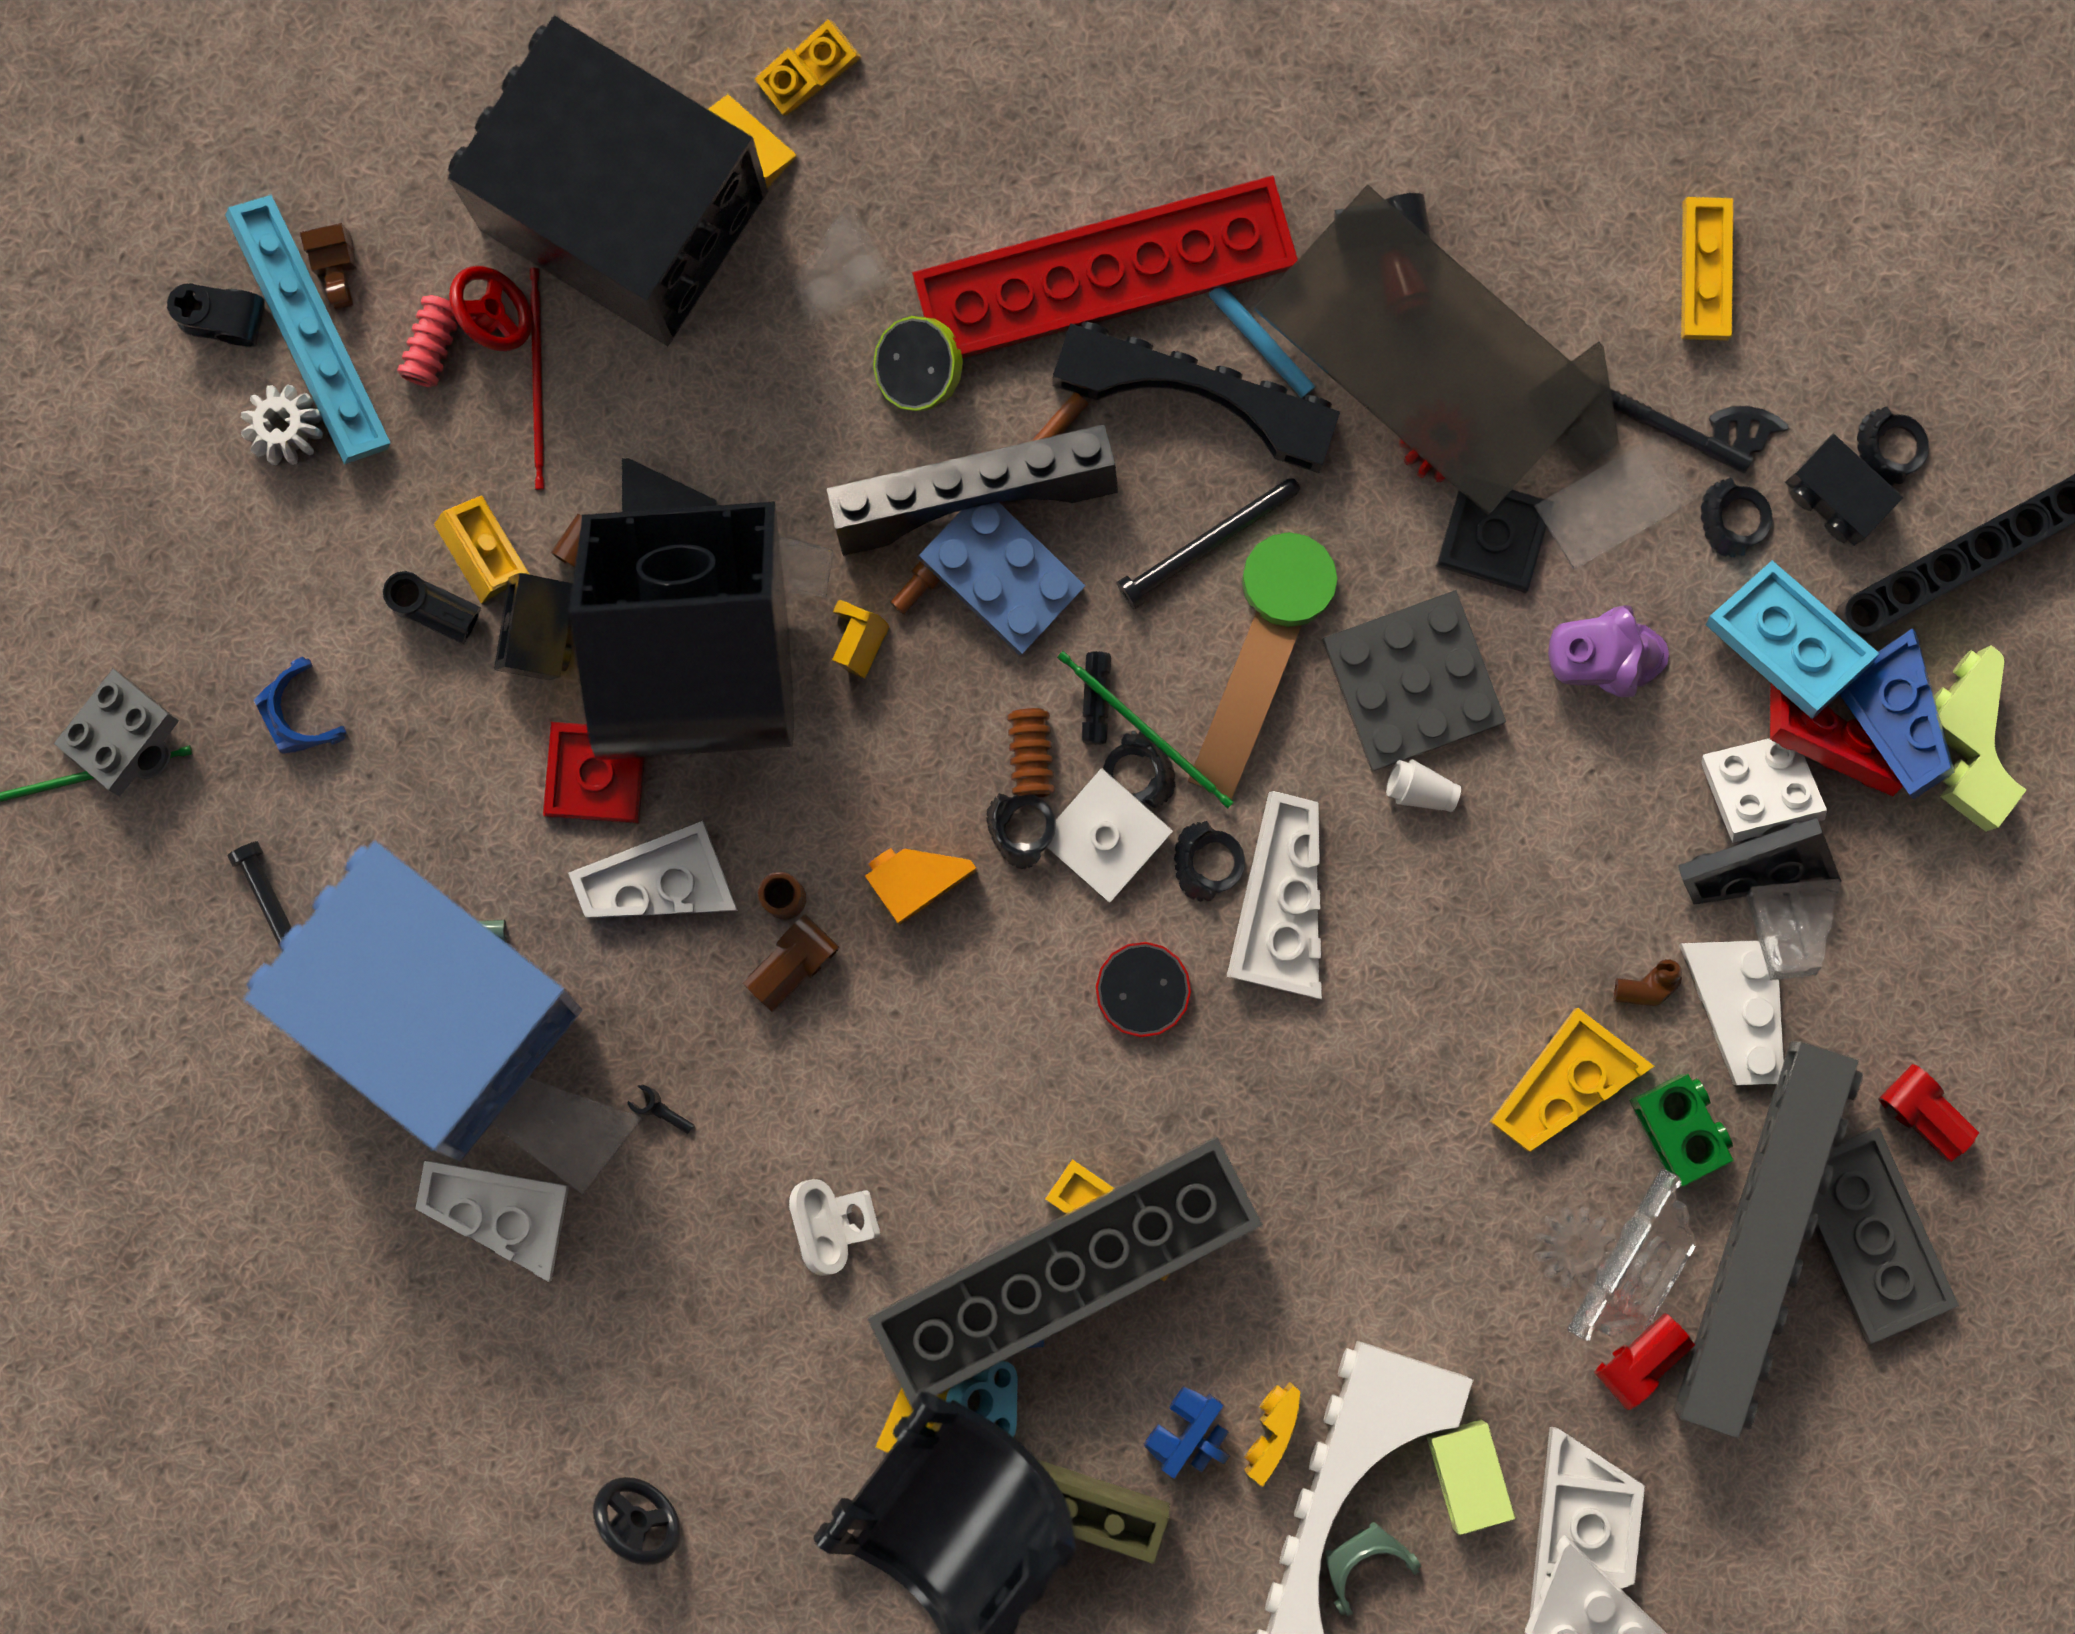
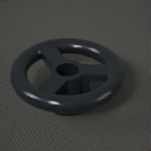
[593,1477,681,1565]

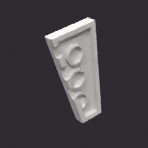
[1227,791,1322,999]

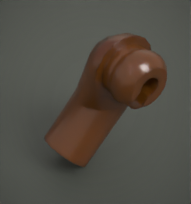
[1613,959,1682,1006]

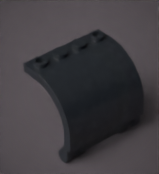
[814,1391,1076,1634]

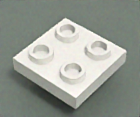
[1702,738,1827,843]

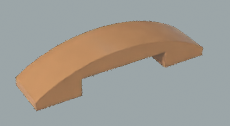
[1188,611,1302,799]

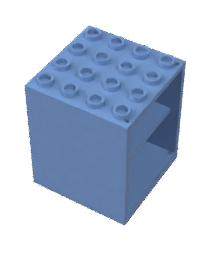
[244,840,583,1161]

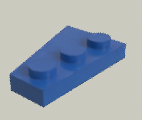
[1840,628,1955,799]

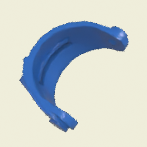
[254,657,347,753]

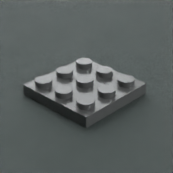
[1322,590,1506,772]

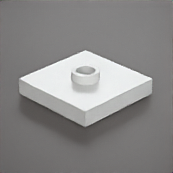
[1041,768,1173,903]

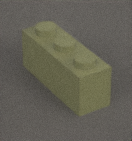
[1037,1459,1170,1564]

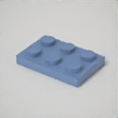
[916,502,1085,655]

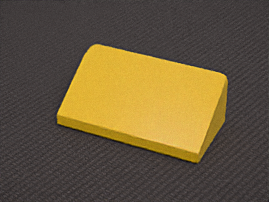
[708,94,797,188]
[434,495,530,603]

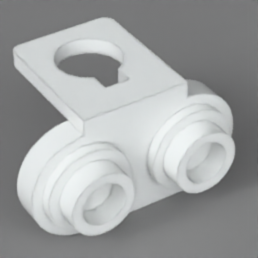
[789,1179,880,1276]

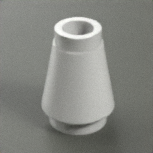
[1386,759,1461,812]

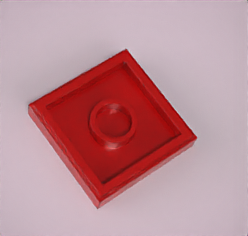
[543,722,645,824]

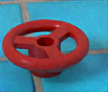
[449,266,533,352]

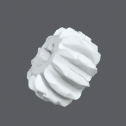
[241,385,323,465]

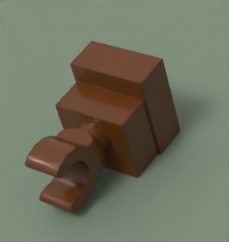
[300,223,357,309]

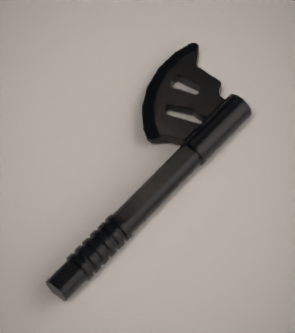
[1593,383,1789,474]

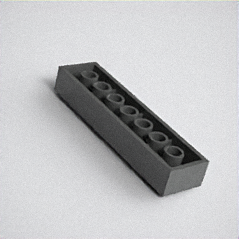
[1674,1042,1863,1438]
[867,1137,1263,1405]

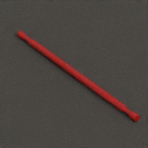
[530,268,545,490]

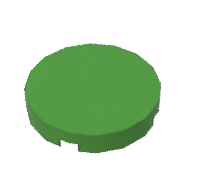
[1242,532,1338,627]

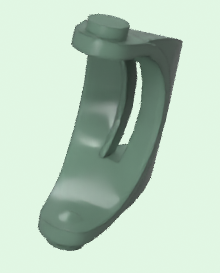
[1325,1522,1422,1617]

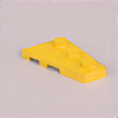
[1489,1008,1655,1152]

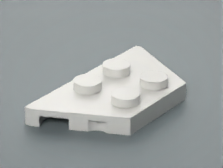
[1530,1427,1645,1615]
[1525,1535,1667,1634]

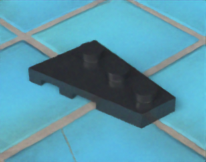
[1678,818,1842,905]

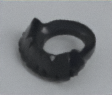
[1857,406,1929,486]
[1701,478,1772,558]
[1103,730,1175,808]
[986,793,1056,869]
[1174,821,1245,902]

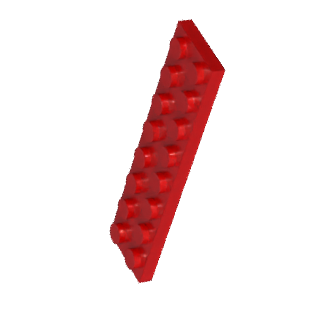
[912,175,1299,359]

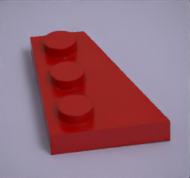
[1770,682,1903,797]

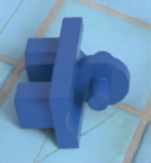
[1144,1386,1230,1478]

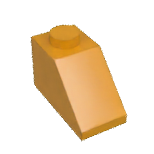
[865,848,977,925]

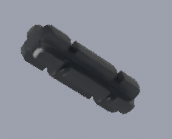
[1082,651,1111,745]

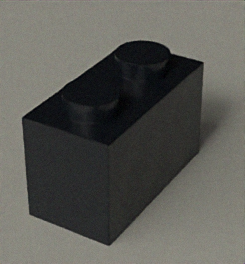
[1785,433,1904,546]
[494,573,573,680]

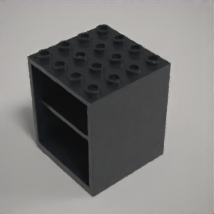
[447,15,768,346]

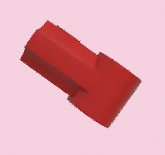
[1878,1064,1980,1162]
[1594,1313,1695,1410]

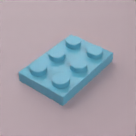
[1706,560,1880,719]

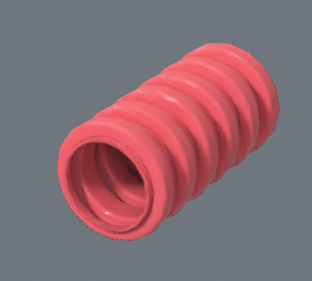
[397,295,458,387]

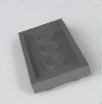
[1812,1127,1959,1344]

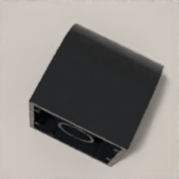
[569,501,794,760]

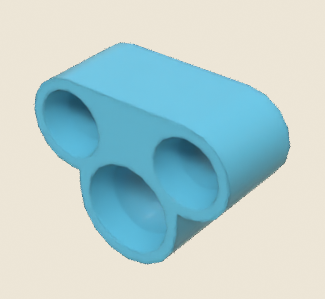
[946,1361,1017,1437]

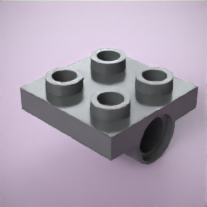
[54,669,179,797]

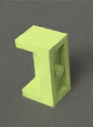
[1426,1419,1515,1535]

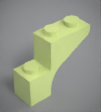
[1934,645,2027,832]

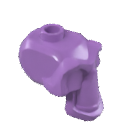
[1548,605,1669,697]

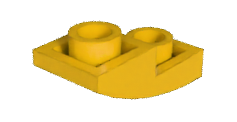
[754,19,862,116]
[1244,1382,1301,1487]

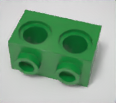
[1629,1074,1734,1187]

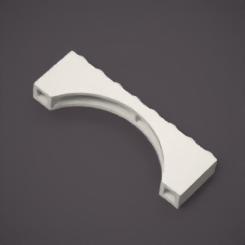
[1256,1341,1473,1634]

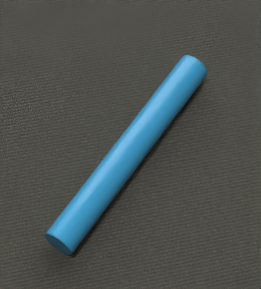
[1208,287,1316,399]

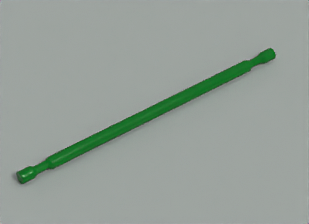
[1057,651,1233,809]
[0,745,192,802]

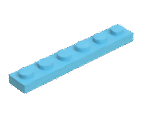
[225,195,391,464]

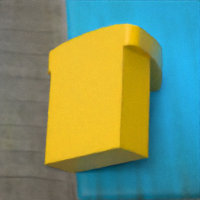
[832,600,889,679]

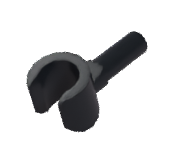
[628,1085,694,1134]

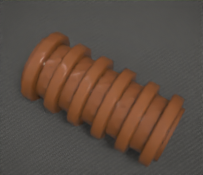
[1007,708,1055,798]

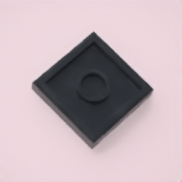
[1436,475,1554,593]

